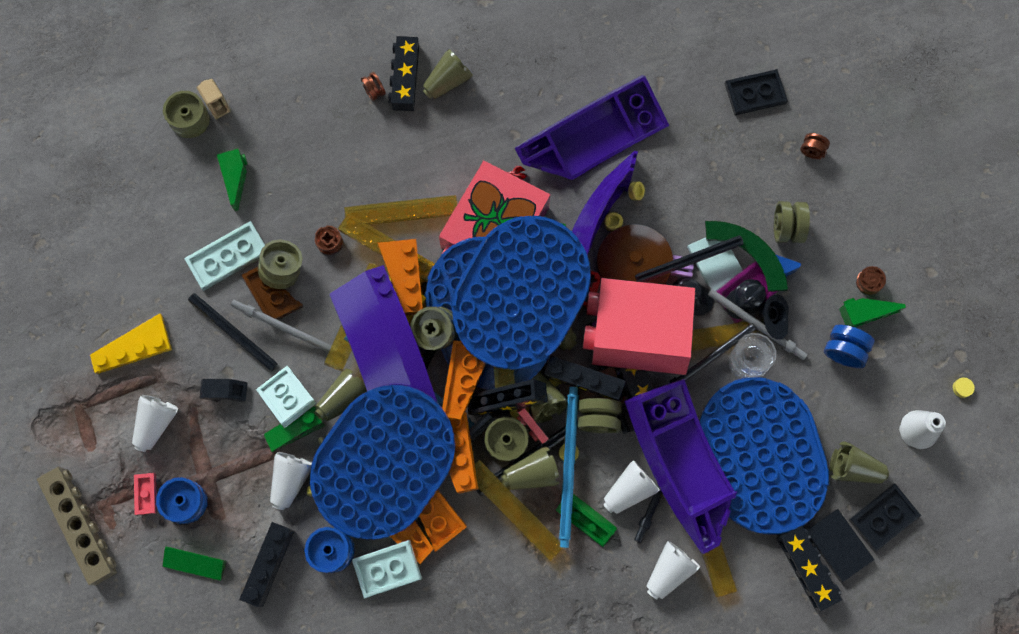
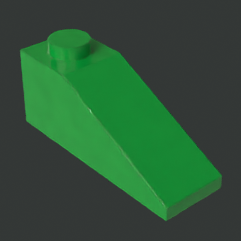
[217,149,248,211]
[839,298,906,327]
[264,405,325,452]

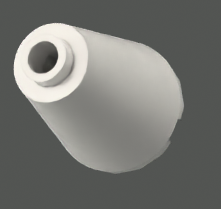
[132,395,178,452]
[899,410,946,449]
[270,452,312,510]
[603,460,659,514]
[647,541,700,600]

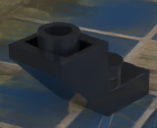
[199,379,248,402]

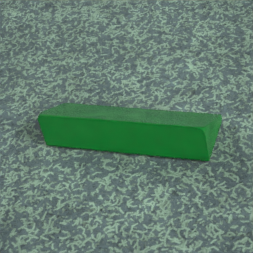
[556,494,617,547]
[162,546,227,581]

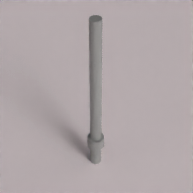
[708,289,807,360]
[230,299,339,356]

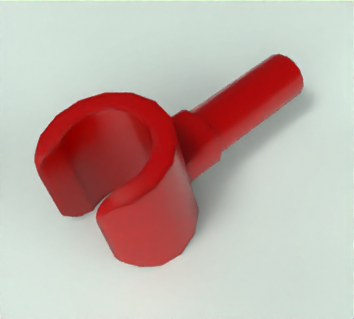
[507,166,526,180]

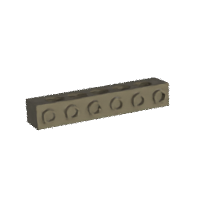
[37,467,117,586]

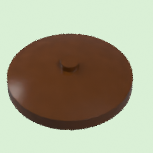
[597,224,673,285]

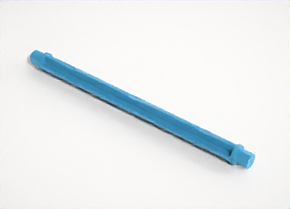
[559,387,579,548]

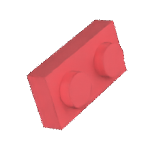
[516,408,548,444]
[134,473,157,516]

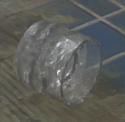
[728,333,776,379]

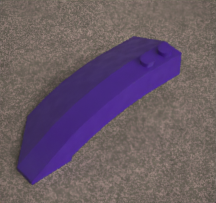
[515,75,670,180]
[572,151,638,256]
[329,265,438,403]
[625,379,737,554]

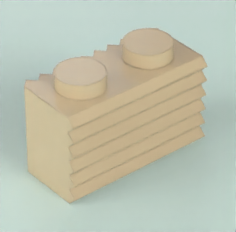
[196,79,231,119]

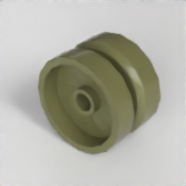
[163,90,210,138]
[773,201,810,243]
[258,239,303,289]
[411,307,458,350]
[578,398,622,433]
[485,417,528,462]

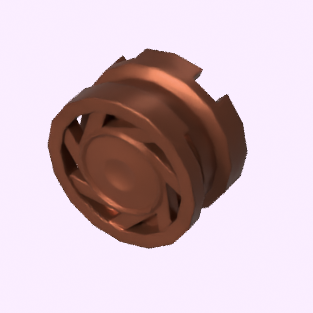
[360,72,386,101]
[800,133,830,159]
[314,225,343,255]
[856,266,886,295]

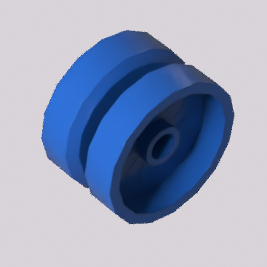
[824,324,875,368]
[156,477,207,524]
[304,527,355,573]

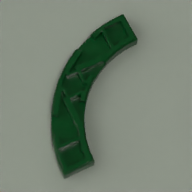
[705,221,788,292]

